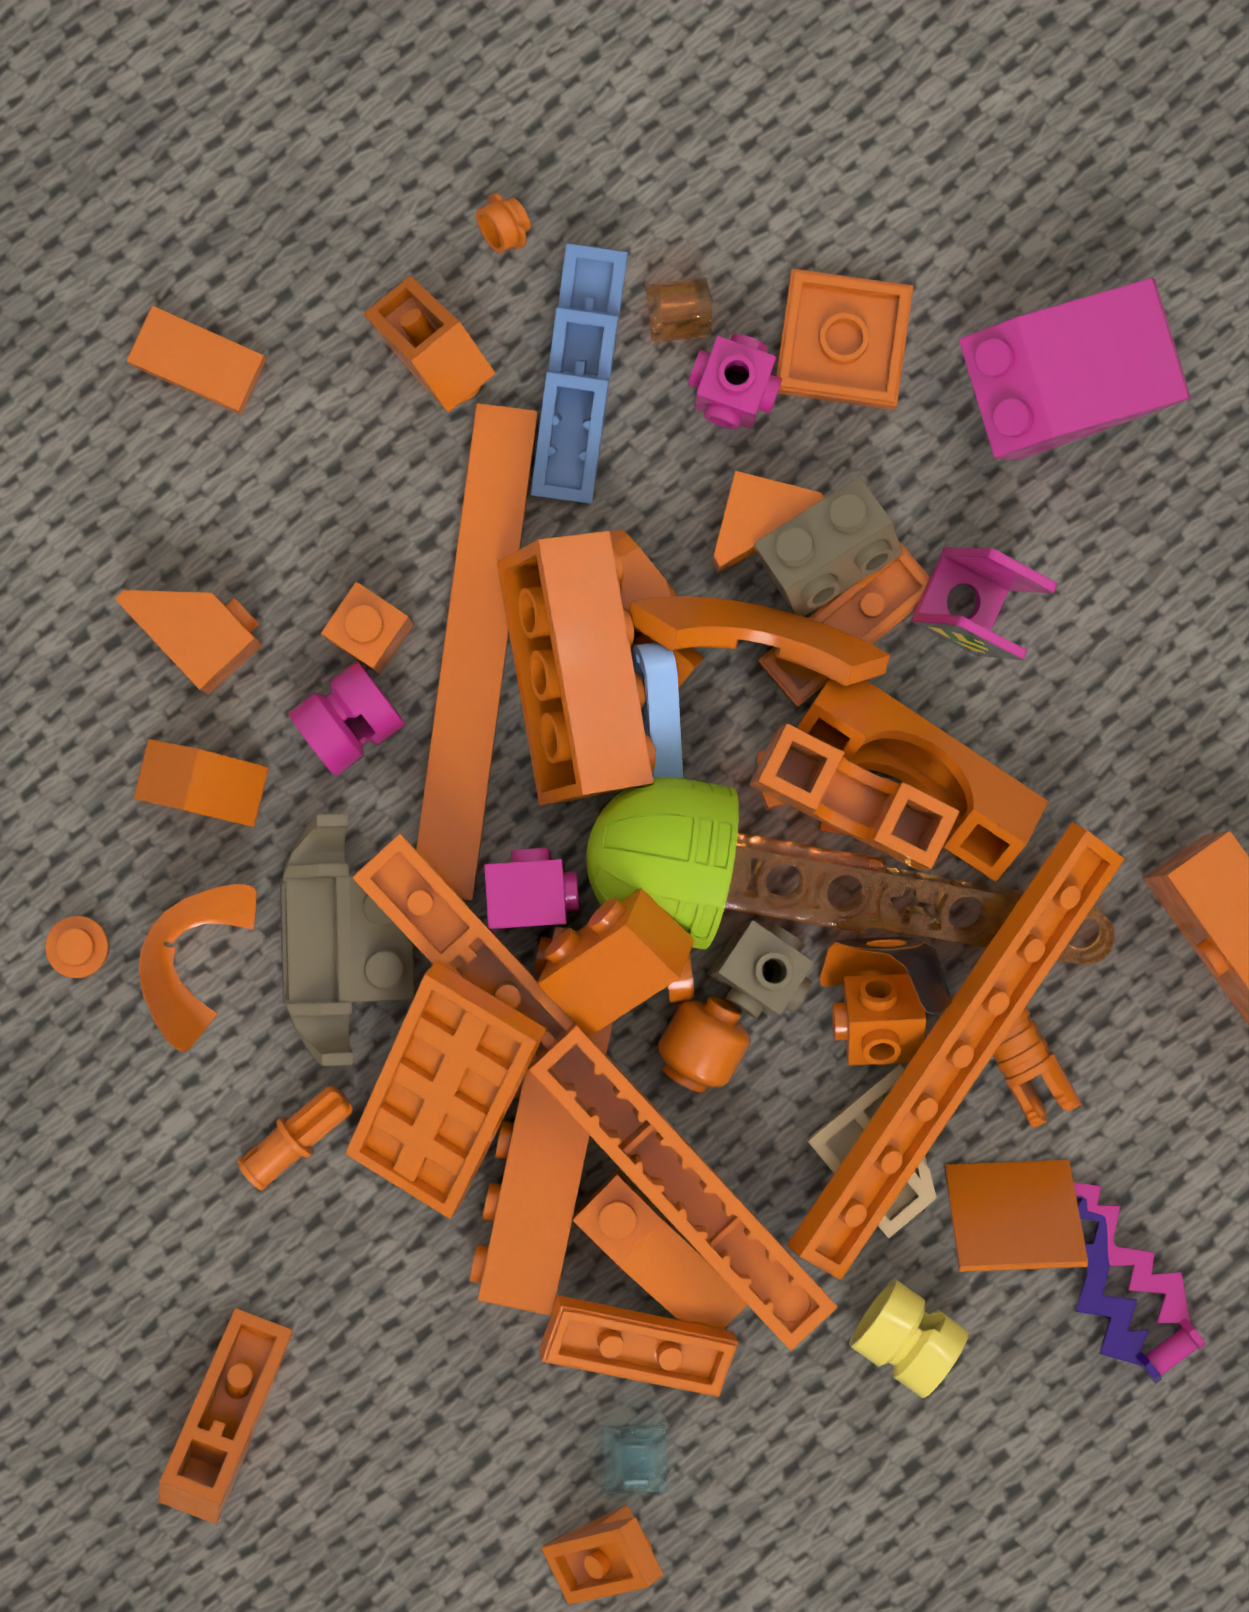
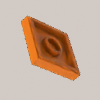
[776,269,914,410]

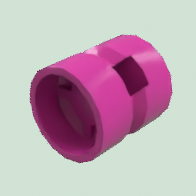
[287,660,406,777]

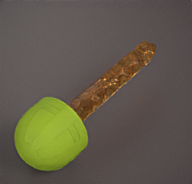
[586,777,1115,965]

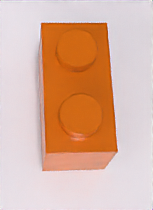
[536,888,695,1037]

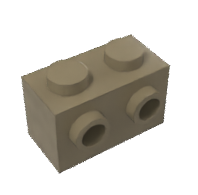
[753,476,903,616]

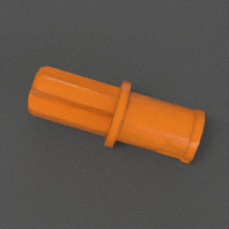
[237,1086,353,1191]

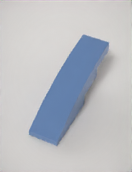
[531,243,629,504]

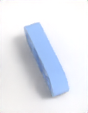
[631,642,683,778]

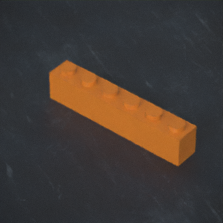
[469,926,613,1315]

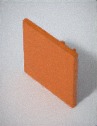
[945,1160,1088,1272]

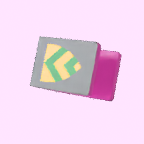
[911,547,1058,661]

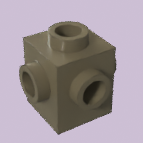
[706,920,815,1019]

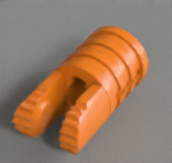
[992,1006,1082,1129]

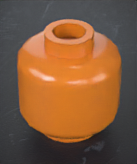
[658,995,751,1093]

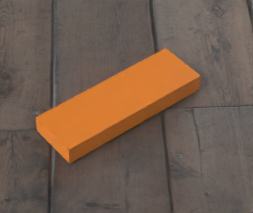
[757,542,930,709]
[538,1295,739,1397]

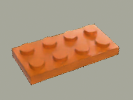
[345,962,547,1219]

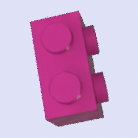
[484,848,580,929]

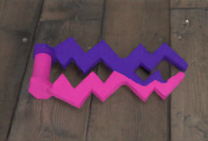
[1074,1183,1206,1384]

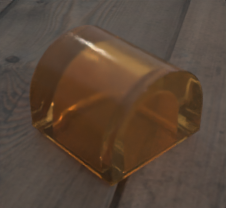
[645,277,712,343]

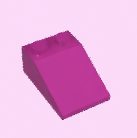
[959,278,1191,461]

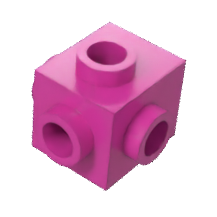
[688,334,782,430]

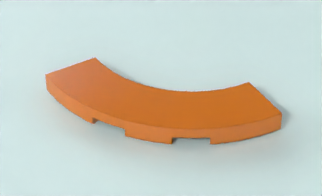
[628,596,891,686]

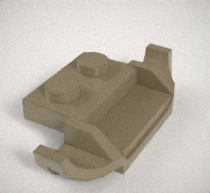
[280,814,414,1066]

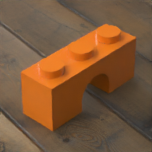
[749,723,960,870]

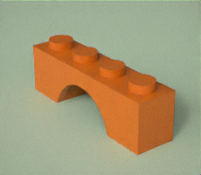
[796,678,1049,882]

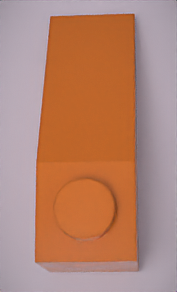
[572,1169,747,1329]
[158,1308,293,1525]

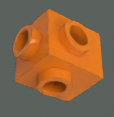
[832,974,926,1066]

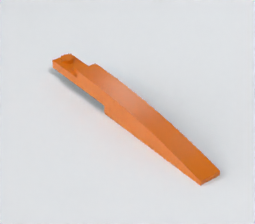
[352,833,838,1351]

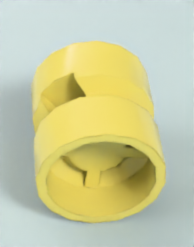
[849,1278,969,1398]

